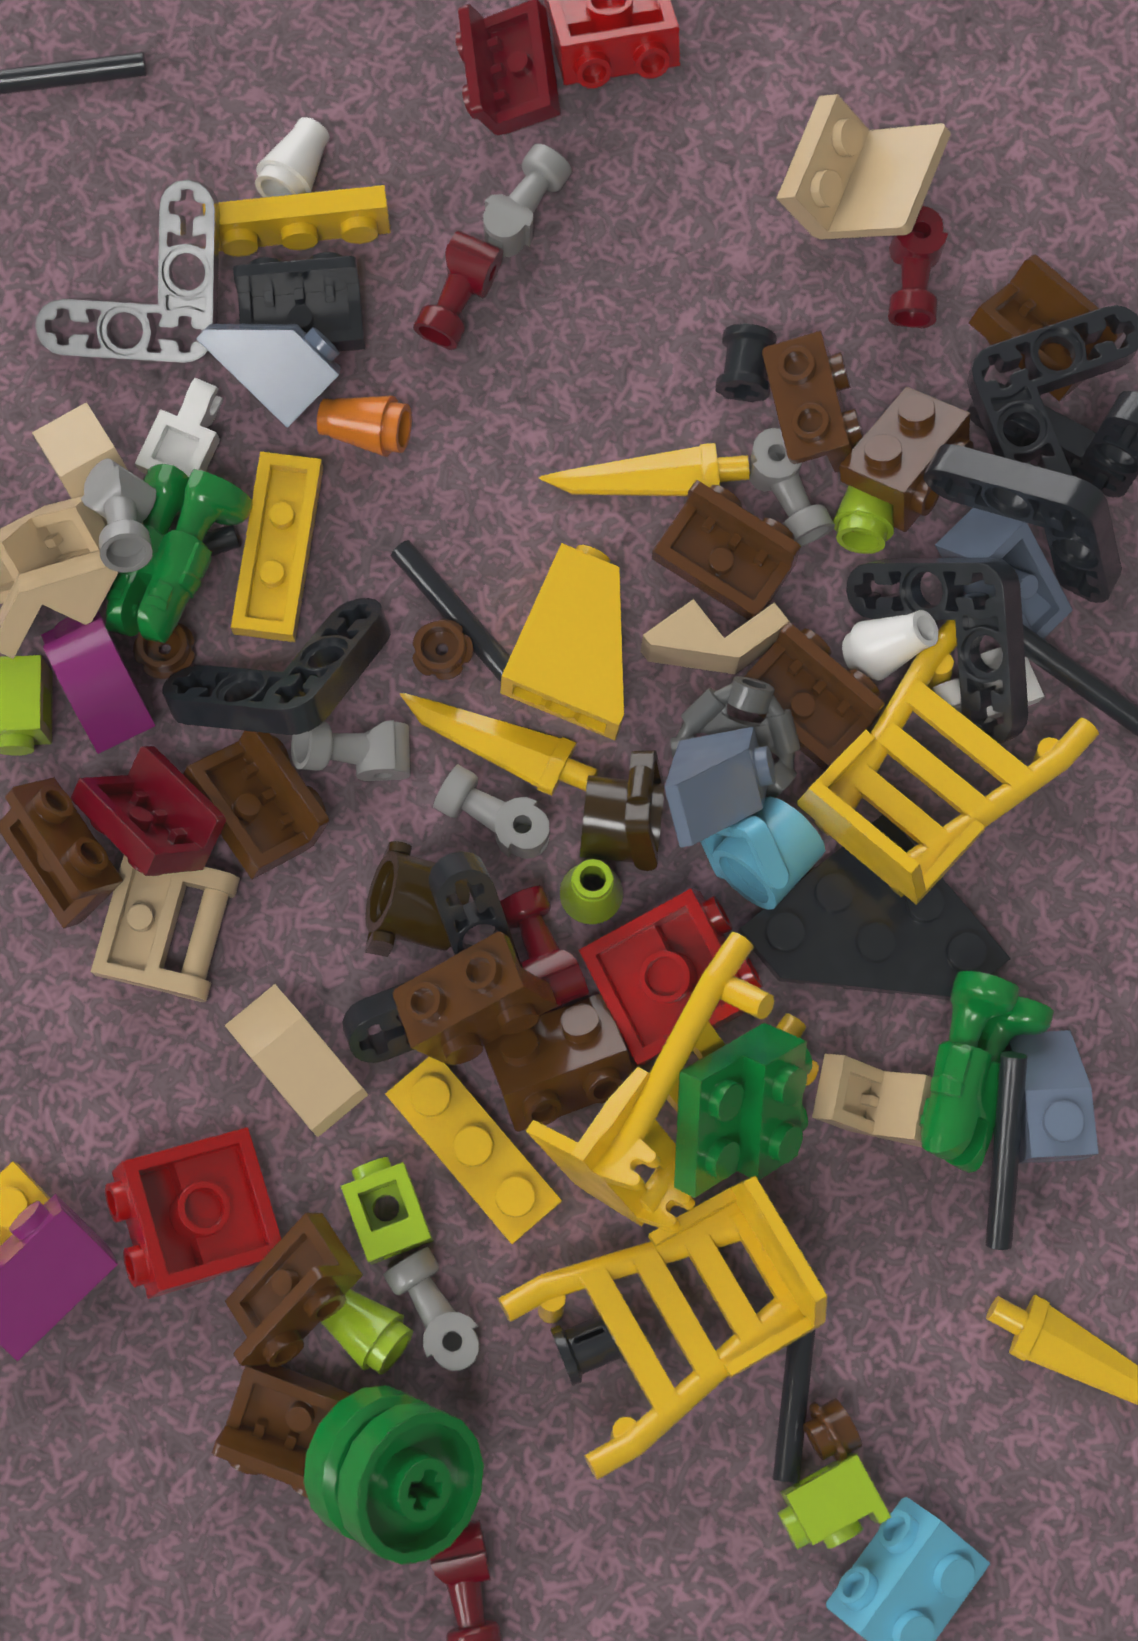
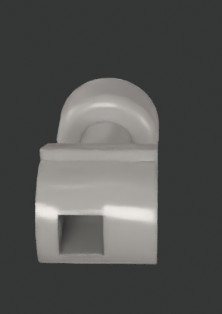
[483,144,572,257]
[749,428,835,547]
[81,459,156,572]
[291,720,411,781]
[433,764,550,859]
[383,1247,480,1371]

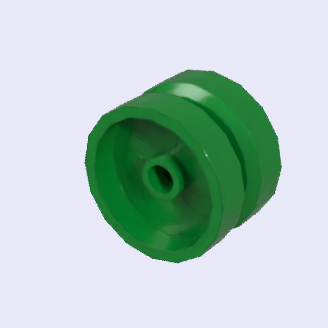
[304,1385,484,1565]

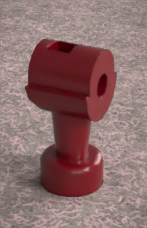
[888,206,948,329]
[413,230,503,350]
[500,885,589,1010]
[430,1520,503,1641]

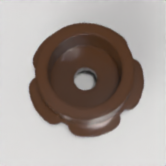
[412,619,473,680]
[133,623,195,679]
[803,1398,862,1461]

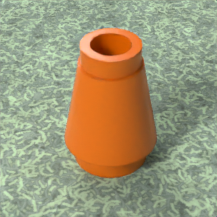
[317,396,412,457]

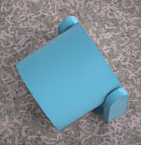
[700,796,826,910]

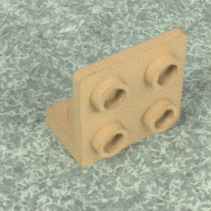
[776,94,951,239]

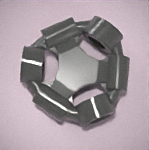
[671,676,801,798]

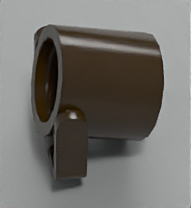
[579,750,664,871]
[365,841,470,957]

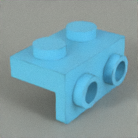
[826,1497,991,1641]

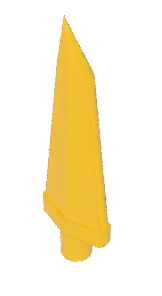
[539,443,749,496]
[400,693,598,796]
[986,1294,1138,1405]

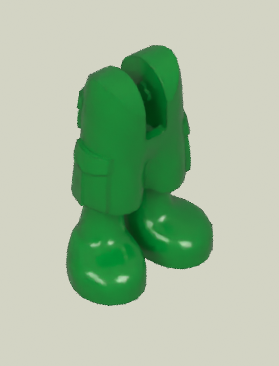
[105,464,253,643]
[919,971,1054,1173]

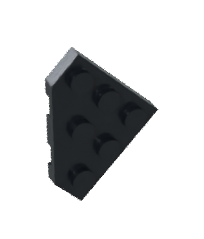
[738,814,1011,1000]

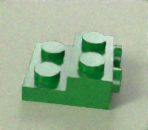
[674,1023,813,1198]

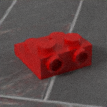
[544,0,680,88]
[579,888,763,1065]
[105,1127,281,1299]

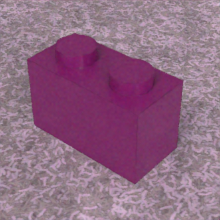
[0,1193,118,1362]

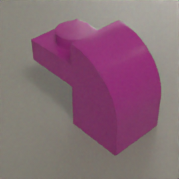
[41,610,155,754]

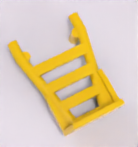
[798,620,1099,905]
[526,932,819,1232]
[498,1176,827,1480]

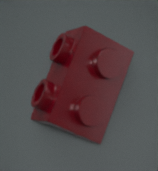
[455,0,561,135]
[71,746,226,876]

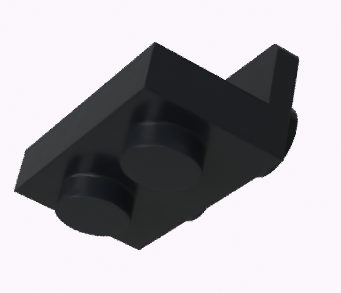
[233,252,365,352]

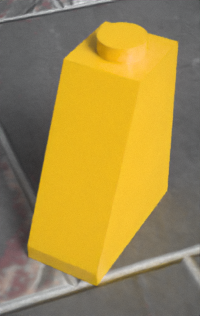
[500,543,624,740]

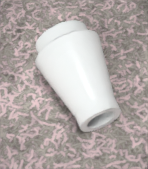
[255,117,330,198]
[842,610,938,681]

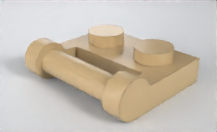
[91,855,240,1002]

